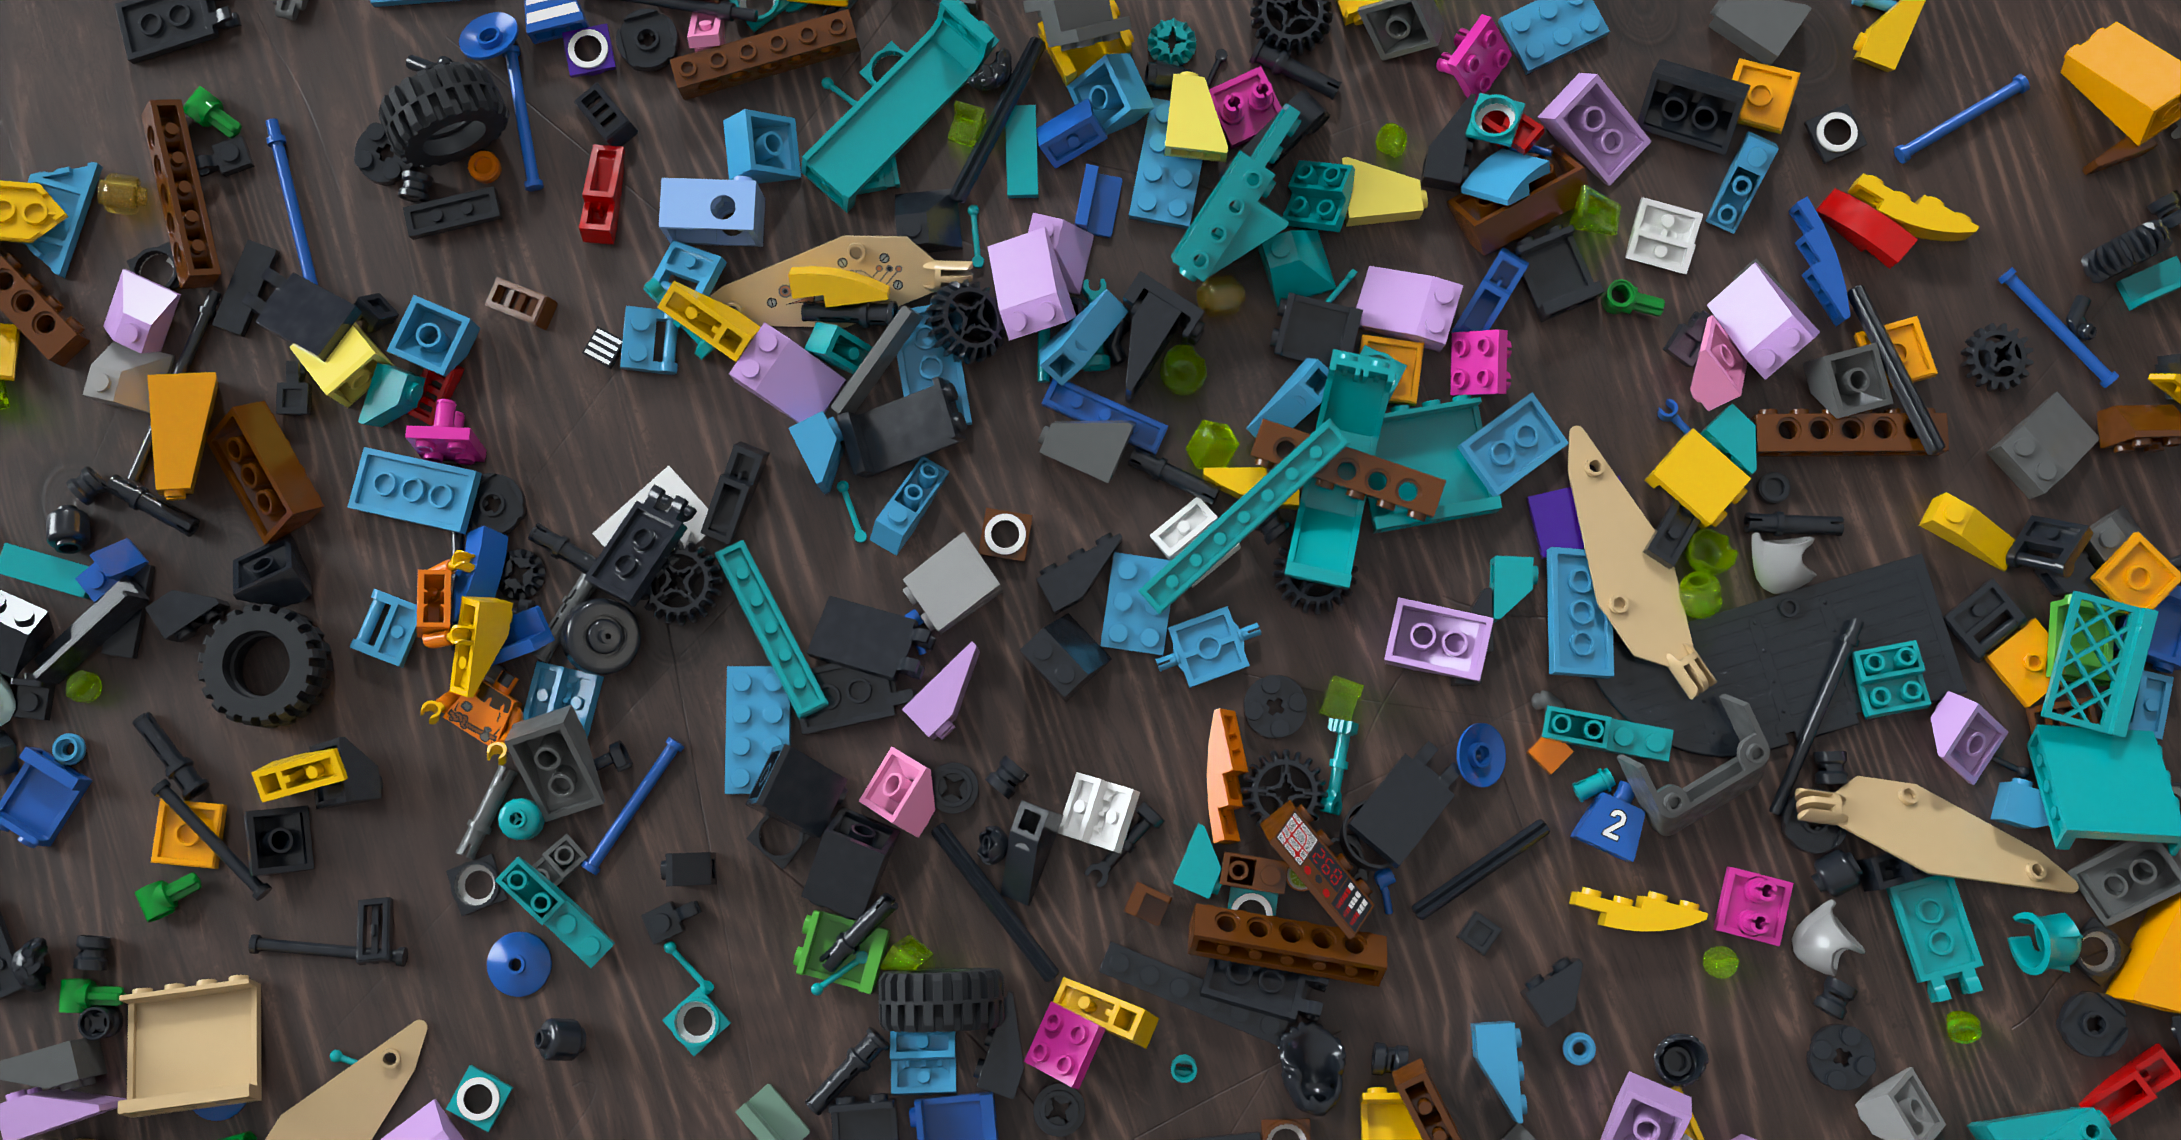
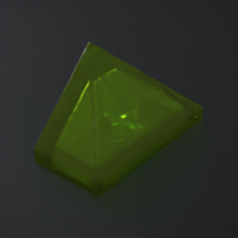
[1569,185,1621,235]
[879,934,934,970]

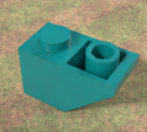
[1700,403,1757,476]

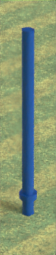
[265,118,318,285]

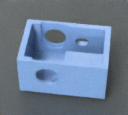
[659,176,765,247]

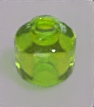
[1678,571,1723,619]

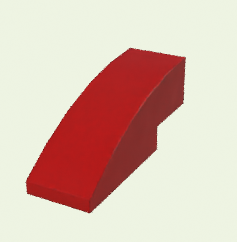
[579,144,625,245]
[1816,188,1918,269]
[2079,1042,2181,1126]

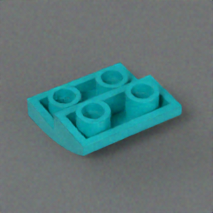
[1283,160,1355,232]
[1852,640,1931,719]

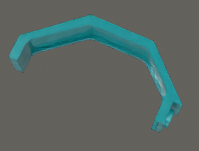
[1284,349,1397,589]

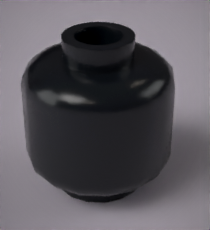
[46,505,91,554]
[1811,849,1863,897]
[534,1018,586,1061]

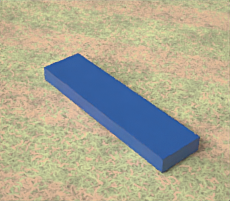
[1042,378,1168,456]

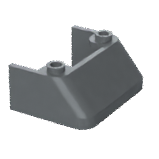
[1616,694,1770,836]

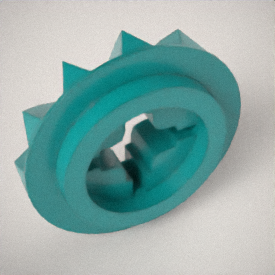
[1147,18,1196,66]

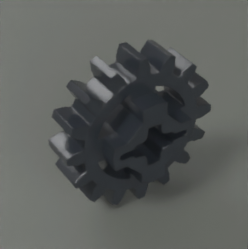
[1960,323,2034,392]

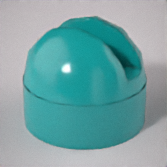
[1171,1054,1197,1083]

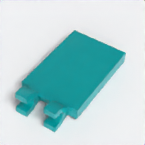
[1886,875,1984,1003]

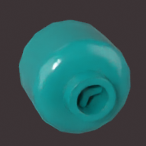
[498,798,545,840]

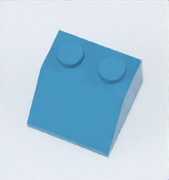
[1067,53,1155,135]
[723,109,801,184]
[387,295,481,377]
[788,411,844,494]

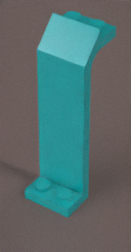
[801,0,1000,213]

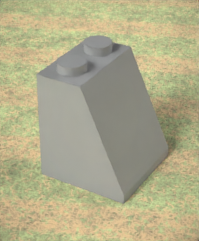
[903,532,1003,635]

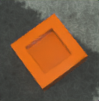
[1526,737,1574,775]

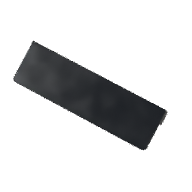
[32,575,150,684]

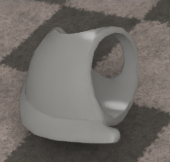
[1752,533,1817,594]
[1791,899,1865,976]

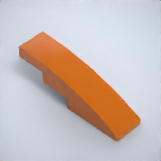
[1207,708,1249,845]

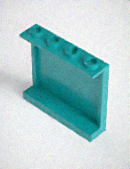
[1367,394,1502,534]
[2027,725,2181,856]

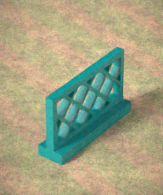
[2040,591,2159,738]

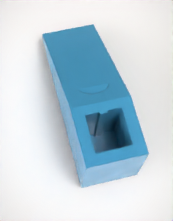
[1705,131,1779,234]
[1039,289,1129,386]
[1246,358,1329,438]
[870,457,949,556]
[1990,778,2049,829]
[1470,1021,1527,1123]

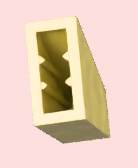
[1164,71,1228,162]
[1340,157,1428,227]

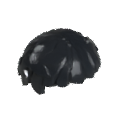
[967,47,1012,91]
[11,937,52,993]
[1653,1033,1709,1087]

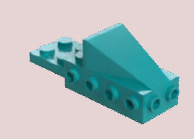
[1171,103,1301,282]
[1967,1107,2117,1140]

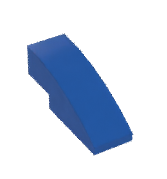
[1451,248,1529,334]
[450,526,509,625]

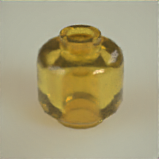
[98,173,148,215]
[1196,275,1245,318]

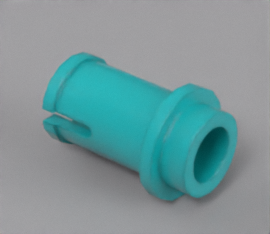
[1572,768,1616,803]

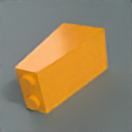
[2060,22,2181,146]
[147,372,219,501]
[2106,892,2181,1014]

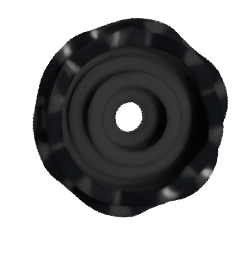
[977,825,1009,865]

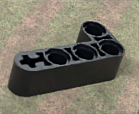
[1218,89,1331,179]

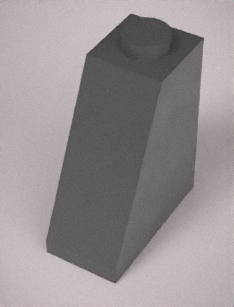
[1708,0,1812,66]
[1038,420,1137,483]

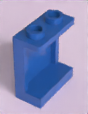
[2113,585,2181,674]
[0,746,93,848]
[909,1091,999,1140]

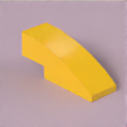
[788,266,890,307]
[1203,467,1299,510]

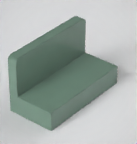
[735,1084,810,1140]

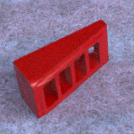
[407,365,465,426]

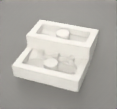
[1625,197,1703,274]
[1150,497,1241,588]
[1057,772,1140,854]

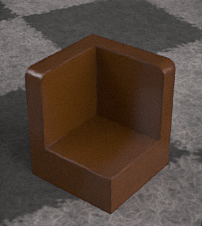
[1123,881,1172,926]

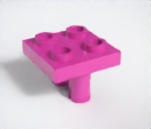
[1436,14,1512,103]
[1209,66,1282,149]
[1450,329,1512,396]
[405,399,486,465]
[1713,867,1794,946]
[1024,1001,1106,1090]

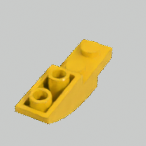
[1847,173,1979,241]
[1569,887,1708,931]

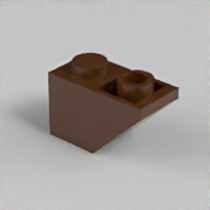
[1220,852,1289,894]

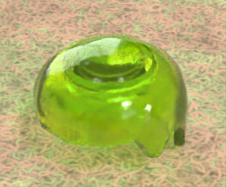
[1160,345,1207,396]
[1685,529,1738,576]

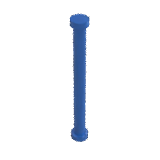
[502,45,544,191]
[1894,74,2030,164]
[1997,267,2119,388]
[581,737,685,875]

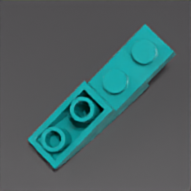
[1541,705,1674,762]
[494,856,615,968]

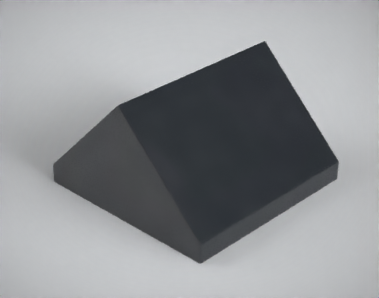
[244,806,314,877]

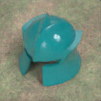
[2007,912,2083,975]

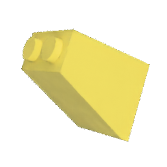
[290,322,394,408]

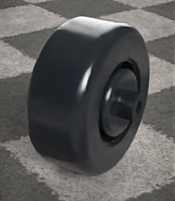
[560,598,641,675]

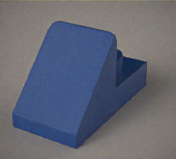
[75,538,149,602]

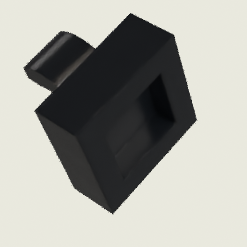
[354,293,399,333]

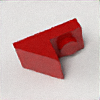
[1481,110,1545,156]

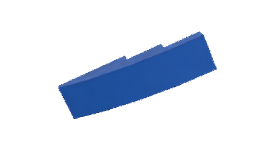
[1788,196,1851,327]

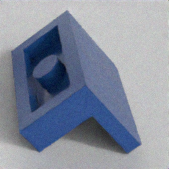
[1036,98,1108,169]
[1075,164,1122,238]
[491,606,555,666]

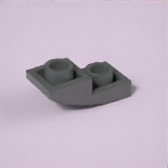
[532,834,588,887]

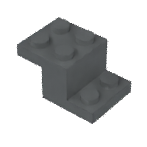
[1023,0,1132,51]

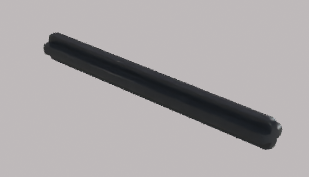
[950,36,1046,204]
[1847,285,1945,455]
[931,823,1059,982]

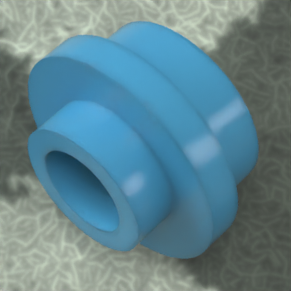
[52,733,86,765]
[1562,1032,1596,1065]

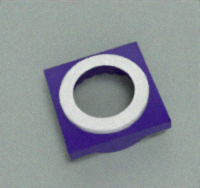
[562,23,617,78]

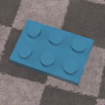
[1498,0,1610,75]
[1457,392,1569,497]
[1100,552,1172,655]

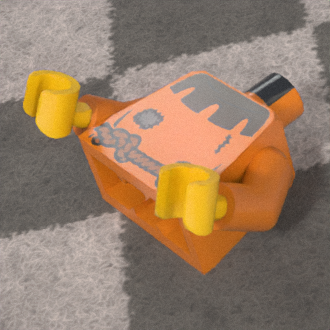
[416,550,475,648]
[420,670,523,765]

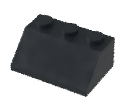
[1637,59,1751,155]
[0,590,54,679]

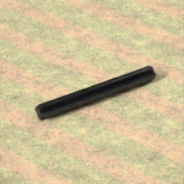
[1412,819,1550,920]

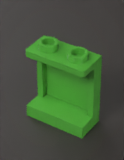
[2046,594,2126,687]
[793,910,891,994]

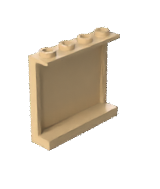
[118,975,262,1118]

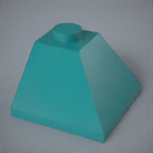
[1258,230,1336,307]

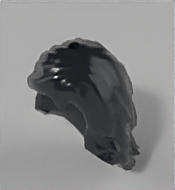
[1278,1021,1346,1116]

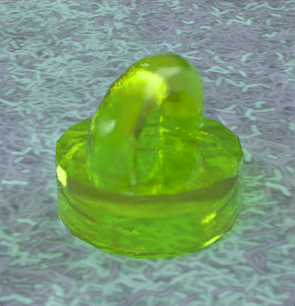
[1376,123,1407,157]
[66,671,102,703]
[1703,946,1739,979]
[1946,1011,1982,1044]

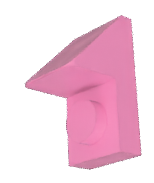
[687,12,726,52]

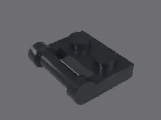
[2006,515,2094,578]
[1943,578,2028,663]

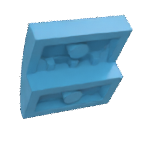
[1461,149,1550,206]
[523,661,604,739]
[890,1031,957,1096]

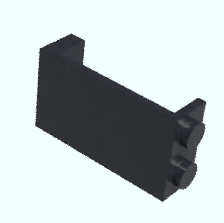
[837,376,967,478]

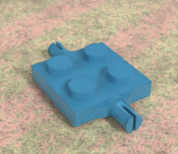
[1155,606,1262,688]

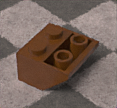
[2097,404,2181,454]

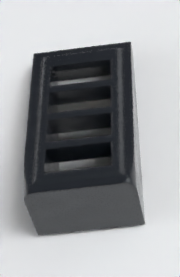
[573,82,638,146]

